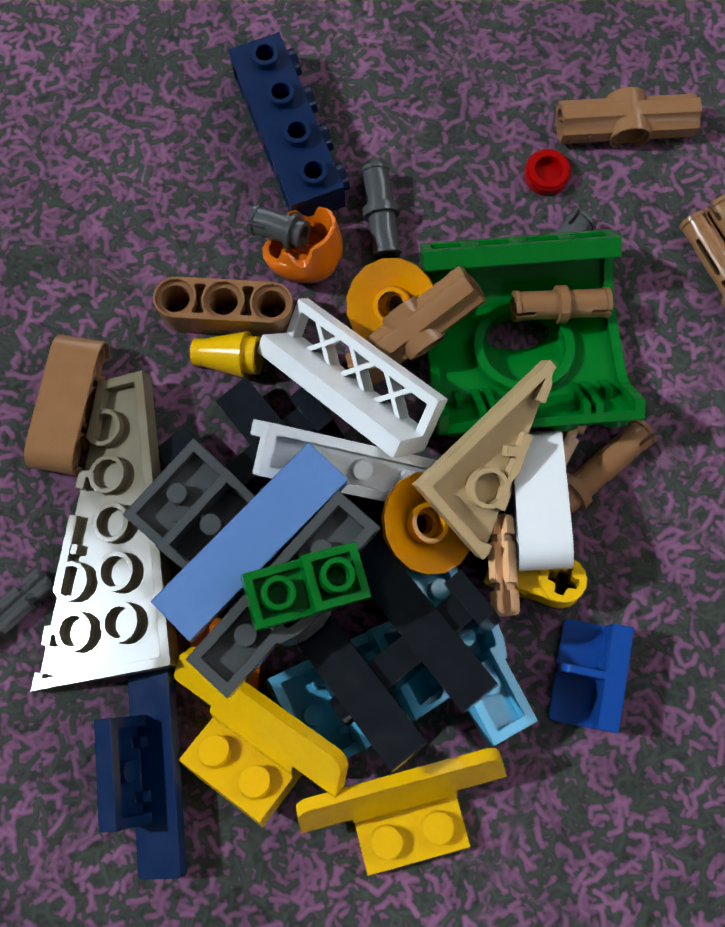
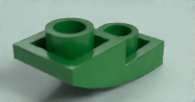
[240,541,372,632]

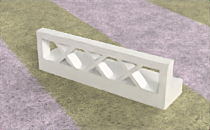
[257,298,448,459]
[250,419,437,510]

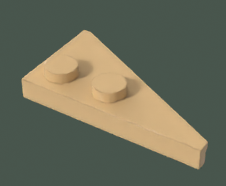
[412,360,557,560]

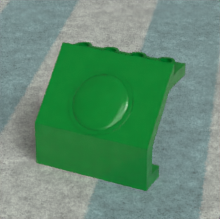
[420,229,646,439]

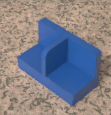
[548,619,634,734]

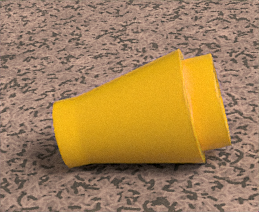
[190,331,264,378]

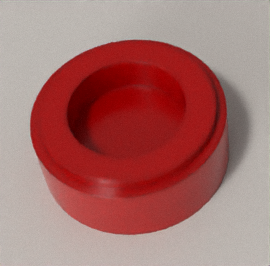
[524,149,571,196]

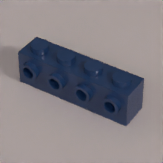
[228,32,350,216]

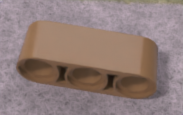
[153,277,294,337]
[24,334,110,476]

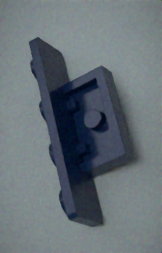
[94,667,187,880]

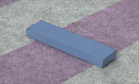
[150,442,349,642]

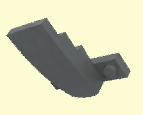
[122,438,380,698]

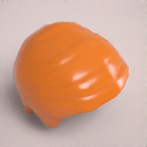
[262,206,343,284]

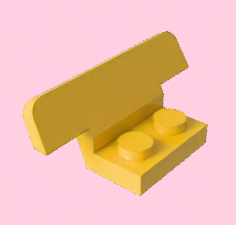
[173,647,348,828]
[295,748,507,876]

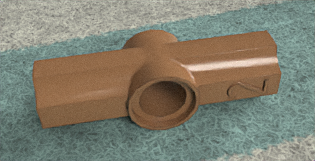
[556,87,702,148]
[344,266,487,386]

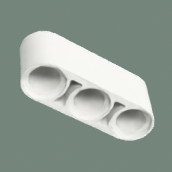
[512,430,574,571]

